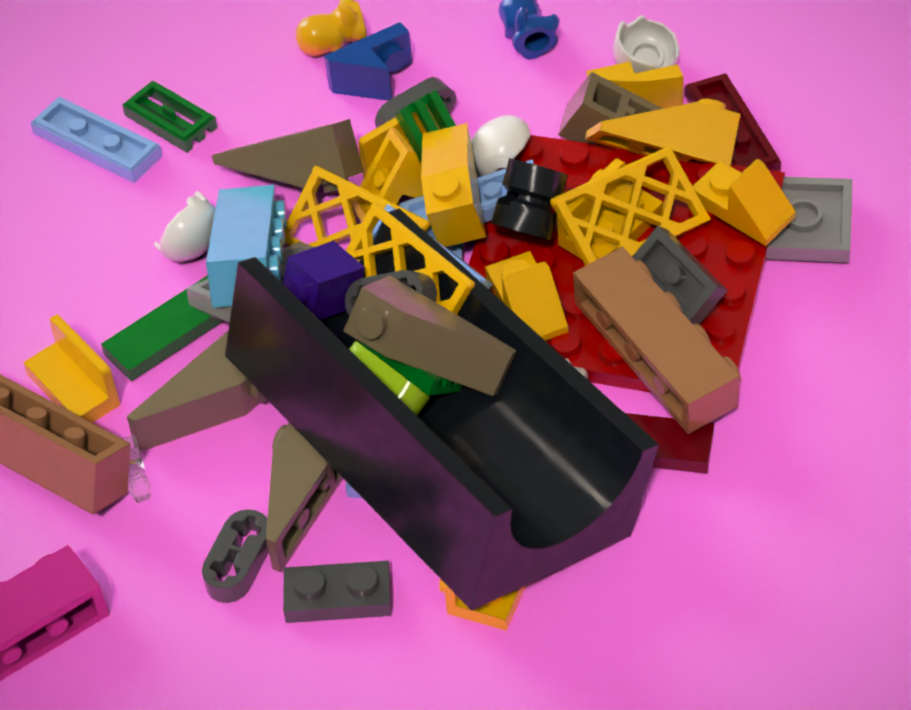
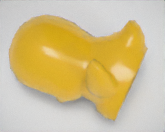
[296,0,367,56]

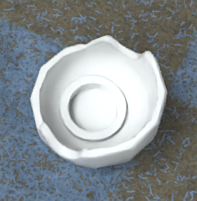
[612,15,680,73]
[471,115,530,177]
[154,191,215,261]

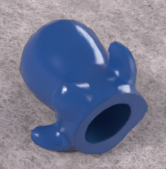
[498,0,560,60]

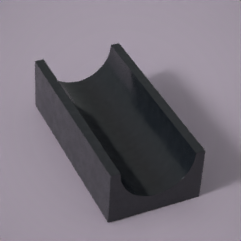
[225,208,659,611]

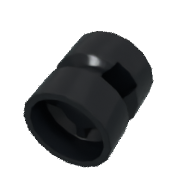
[491,158,569,240]

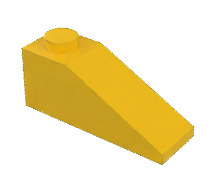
[585,99,740,166]
[421,123,486,247]

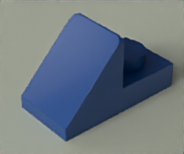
[324,21,413,101]

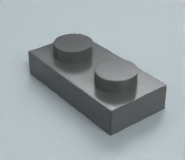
[633,226,728,324]
[283,560,391,623]

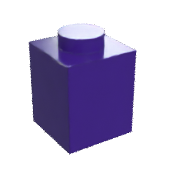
[283,241,365,320]

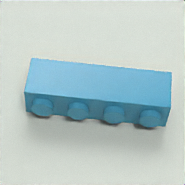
[206,185,287,308]

